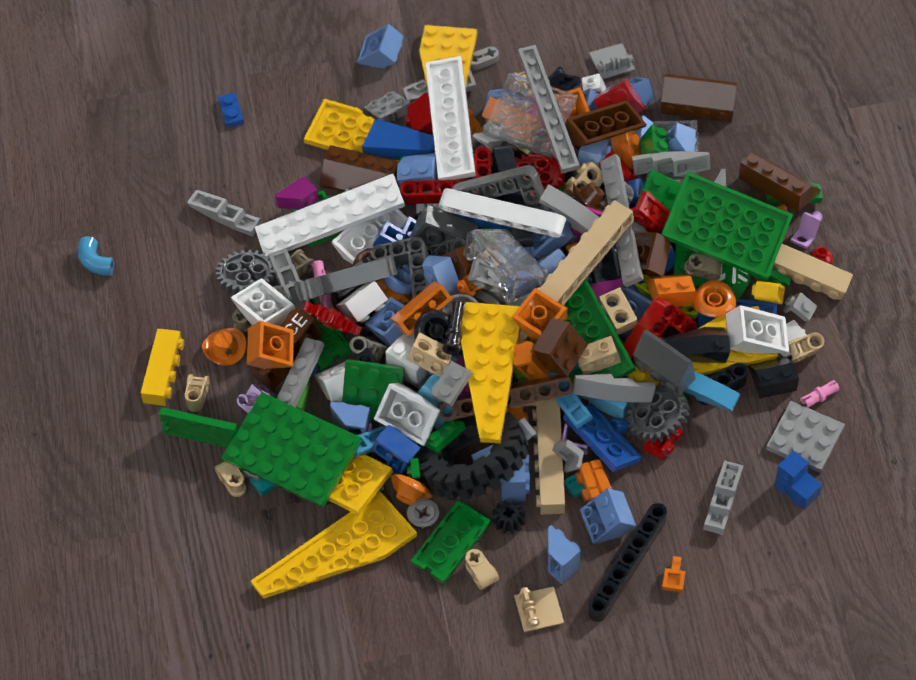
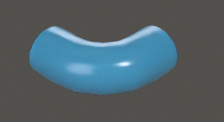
[78,236,114,276]

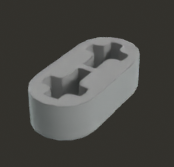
[470,47,499,70]

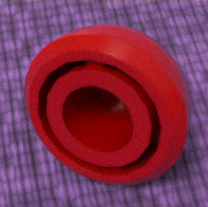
[809,247,833,265]

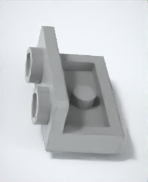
[468,258,510,295]
[430,361,473,407]

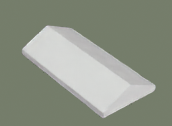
[332,209,408,264]

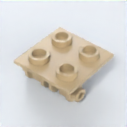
[514,586,564,632]

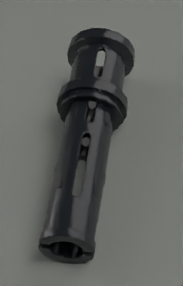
[443,300,465,355]

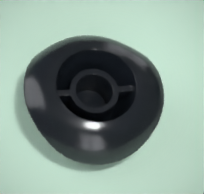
[414,309,451,344]

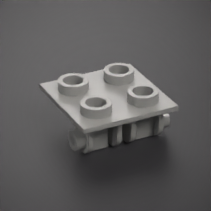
[589,43,635,79]
[364,91,411,123]

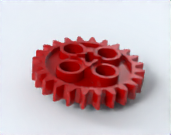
[515,151,565,195]
[302,301,362,336]

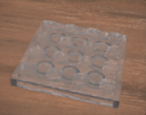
[483,73,578,158]

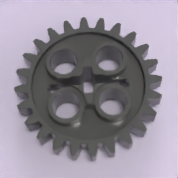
[215,249,276,296]
[626,384,690,443]

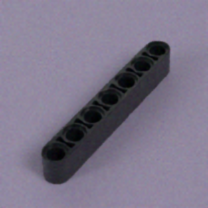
[493,145,534,249]
[588,503,667,622]

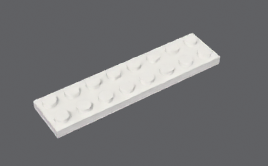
[426,56,476,180]
[255,174,405,257]

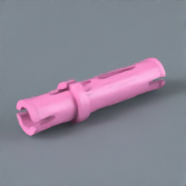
[311,260,334,309]

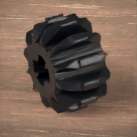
[492,500,526,534]

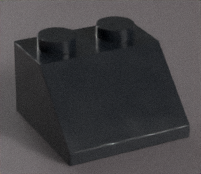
[748,357,799,399]

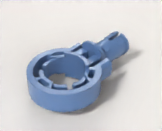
[383,263,412,294]

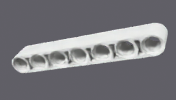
[438,188,566,238]

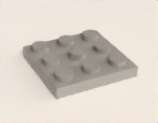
[766,401,845,474]

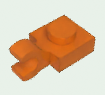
[662,556,685,593]

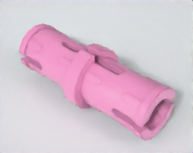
[800,380,840,408]

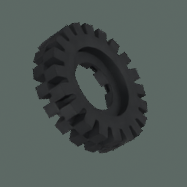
[418,412,529,500]

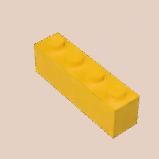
[141,328,184,406]

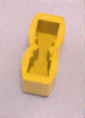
[752,281,785,304]

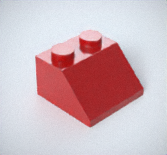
[593,78,646,113]
[404,93,433,135]

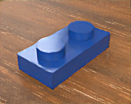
[218,92,244,128]

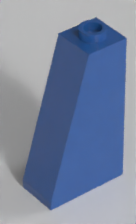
[362,119,435,160]

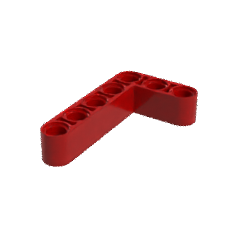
[400,147,492,204]
[623,297,697,378]

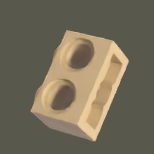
[563,161,604,198]
[599,287,637,335]
[406,332,452,377]
[578,336,621,375]

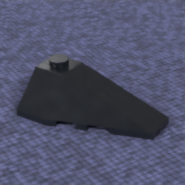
[661,327,730,363]

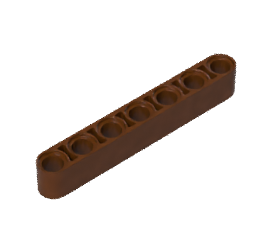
[437,375,573,421]

